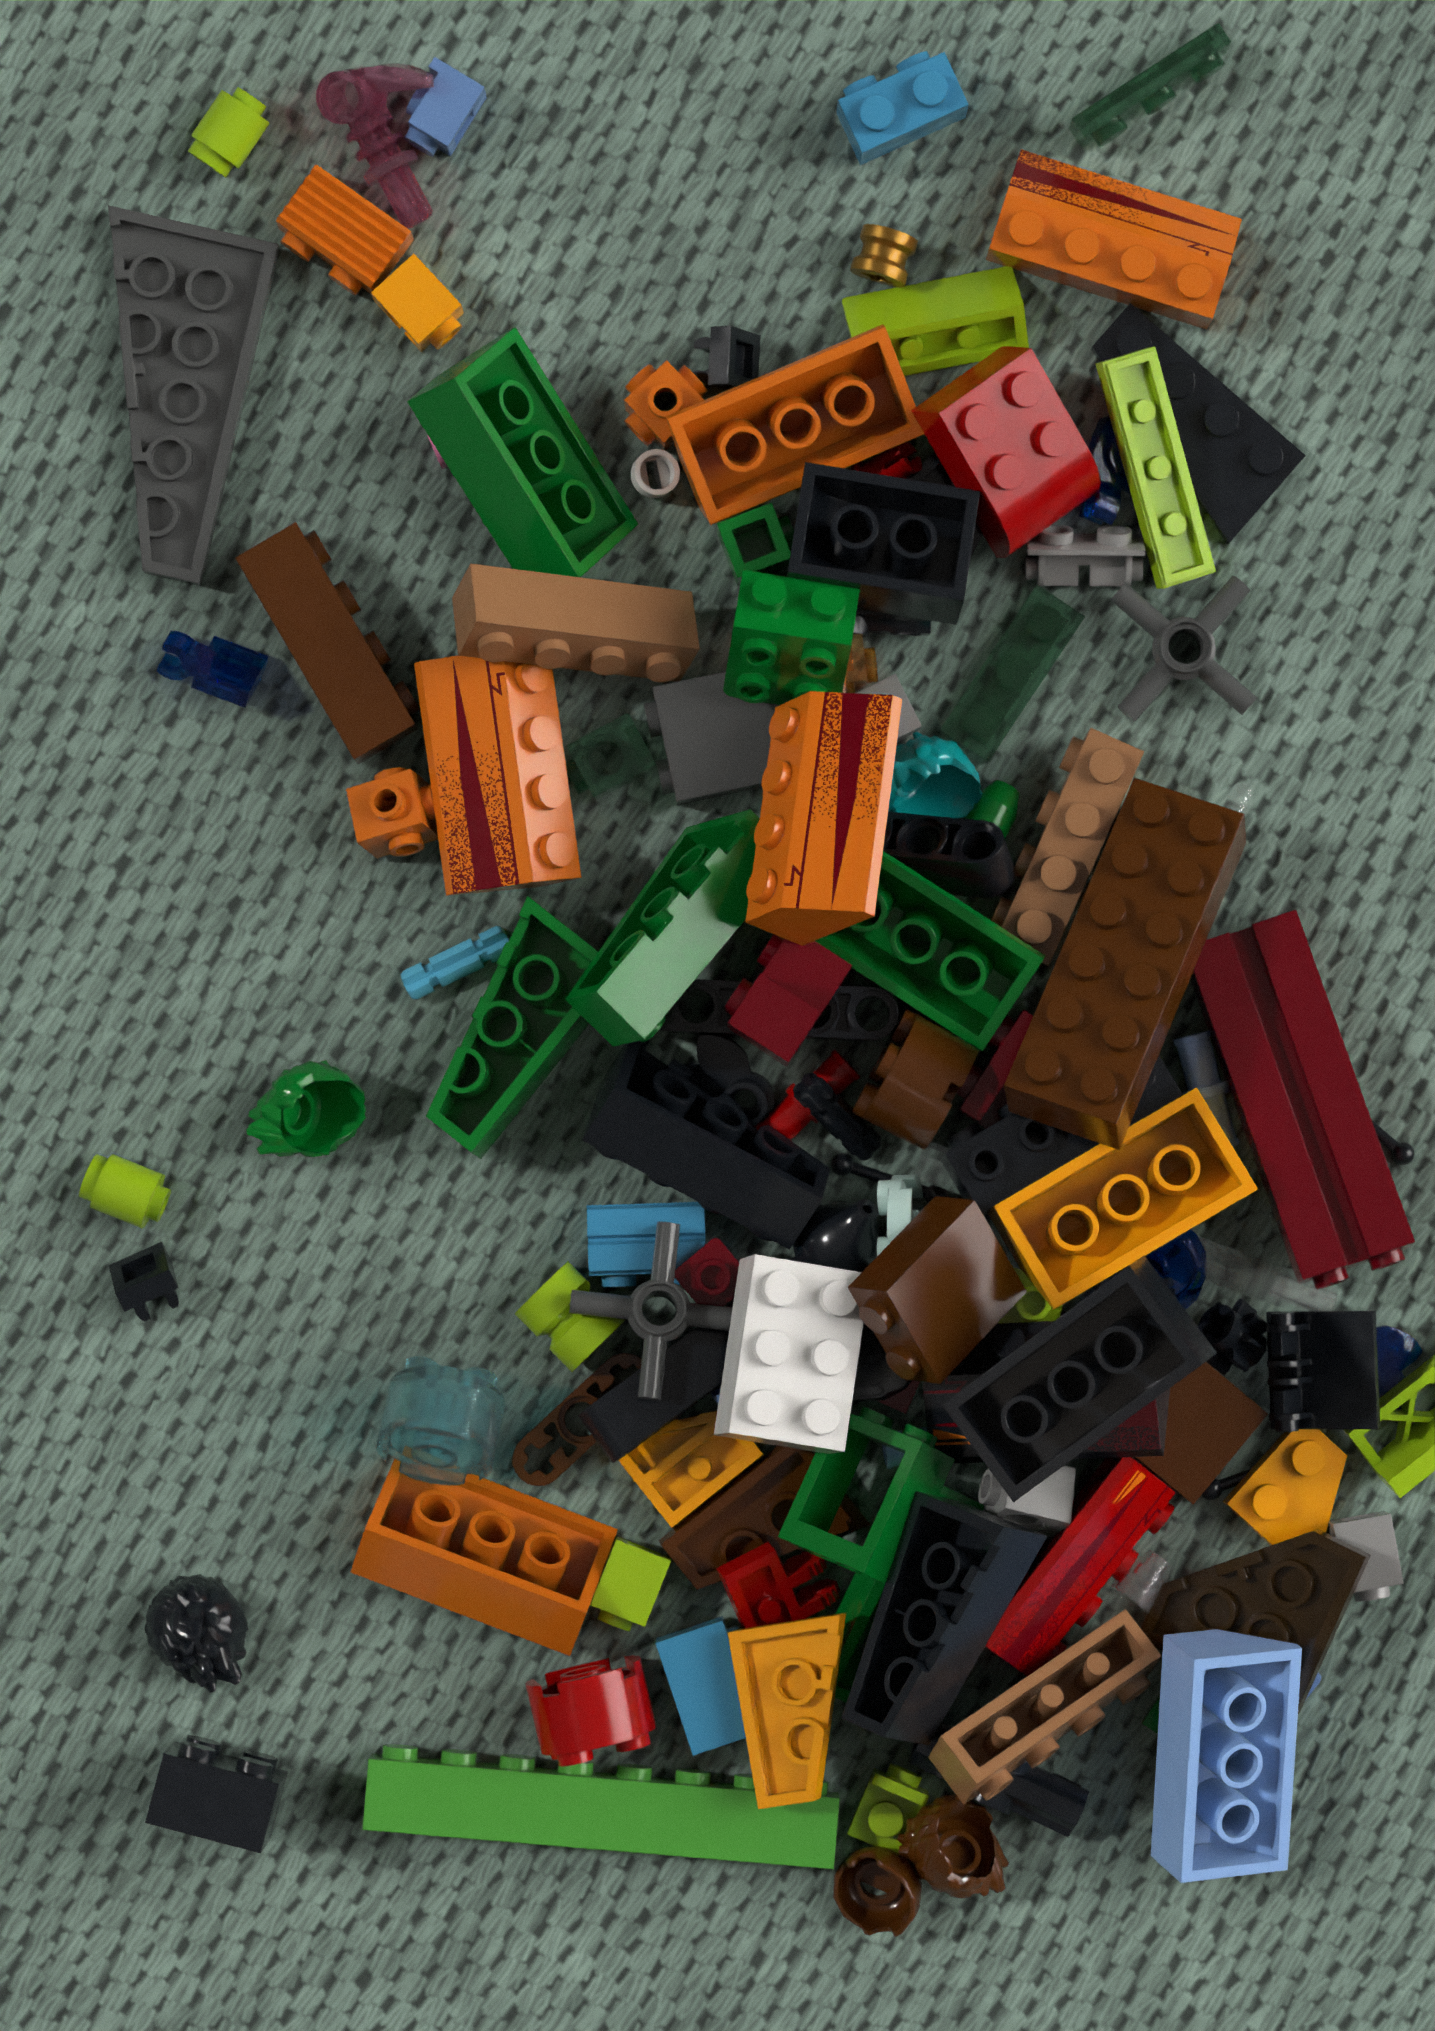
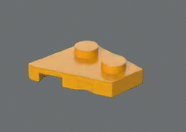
[618,1411,764,1529]
[1222,1429,1347,1546]

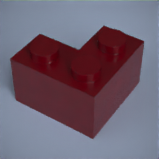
[724,935,852,1067]

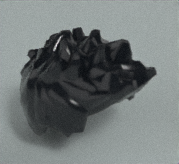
[144,1574,248,1693]

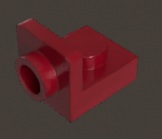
[675,1238,739,1306]

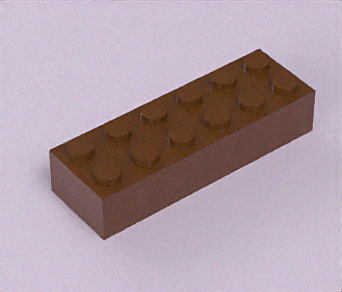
[1004,778,1246,1150]

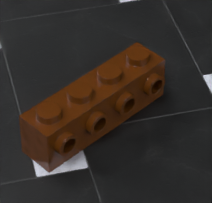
[235,522,420,764]

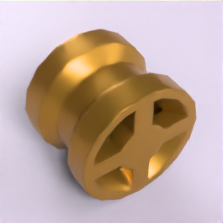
[850,224,918,288]

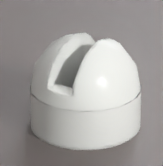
[631,449,680,498]

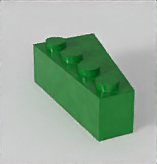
[426,896,598,1159]

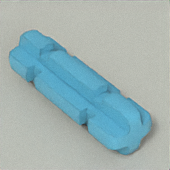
[401,926,509,999]

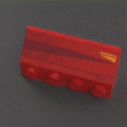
[986,1457,1176,1676]

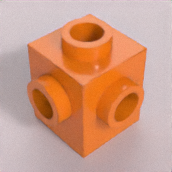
[624,360,708,451]
[346,767,438,858]

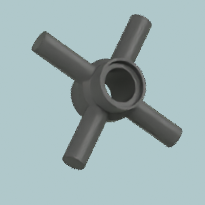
[1110,576,1257,722]
[569,1222,733,1401]

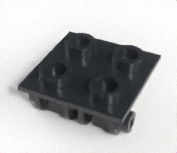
[1265,1311,1380,1432]

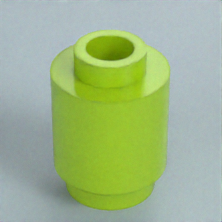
[188,87,270,178]
[79,1154,171,1229]

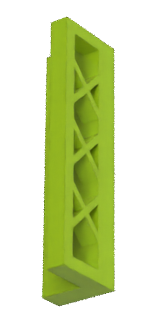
[1343,1355,1435,1498]

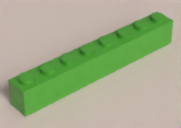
[362,1744,840,1869]

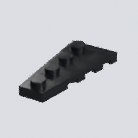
[1091,303,1306,544]

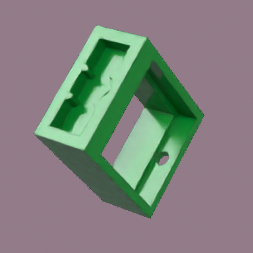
[778,1407,955,1585]

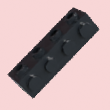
[940,1055,1183,1216]

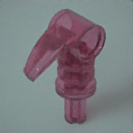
[316,63,434,229]

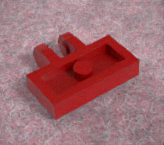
[716,1542,840,1629]

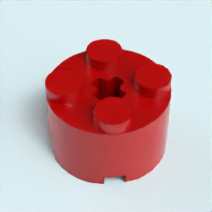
[525,1655,656,1767]

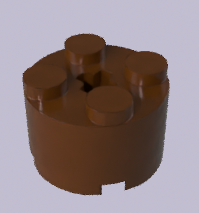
[852,1009,979,1149]

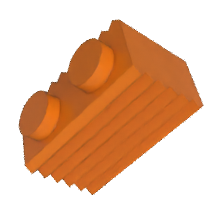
[276,164,414,295]

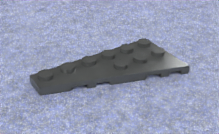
[108,205,280,586]

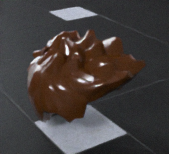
[897,1794,1009,1899]

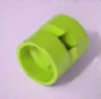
[514,1261,626,1372]

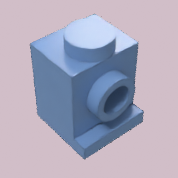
[404,57,487,157]

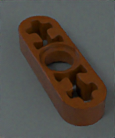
[512,1353,642,1486]

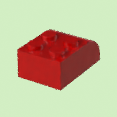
[911,346,1101,558]

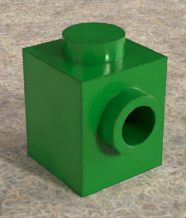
[717,503,794,587]

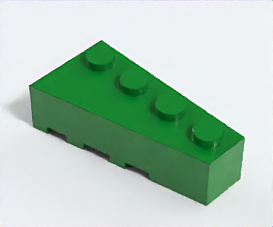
[565,809,760,1047]

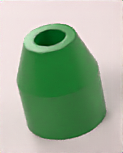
[963,780,1020,839]

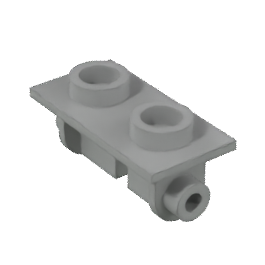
[1025,525,1145,586]

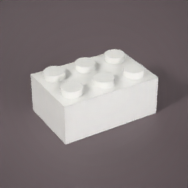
[714,1254,864,1454]

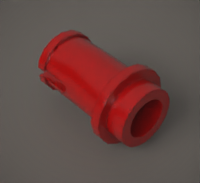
[851,441,922,478]

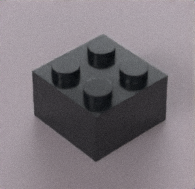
[145,1735,288,1853]

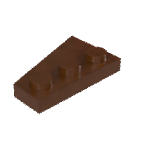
[659,1446,870,1590]

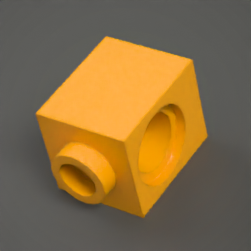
[371,253,464,352]

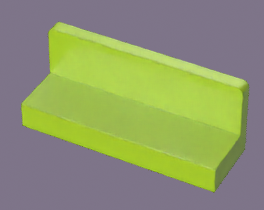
[842,266,1029,376]

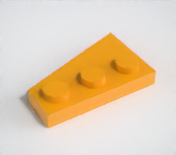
[727,1613,846,1809]

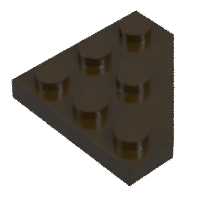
[1141,1529,1371,1714]

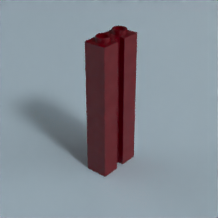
[1190,910,1415,1290]

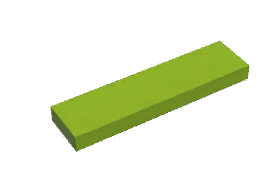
[1095,346,1216,589]

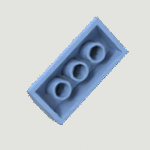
[1151,1629,1302,1883]

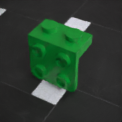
[723,570,860,705]

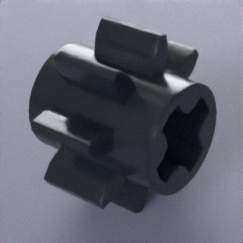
[1198,1299,1269,1375]

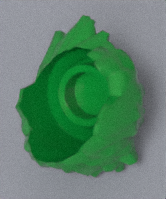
[246,1060,366,1157]

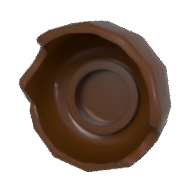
[833,1846,922,1937]

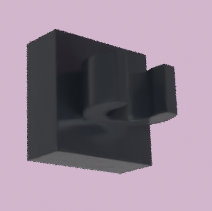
[693,326,761,390]
[109,1242,179,1322]

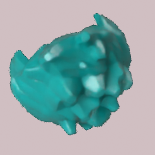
[888,732,982,818]

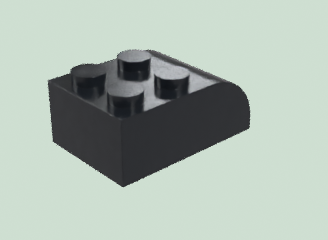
[787,462,980,625]

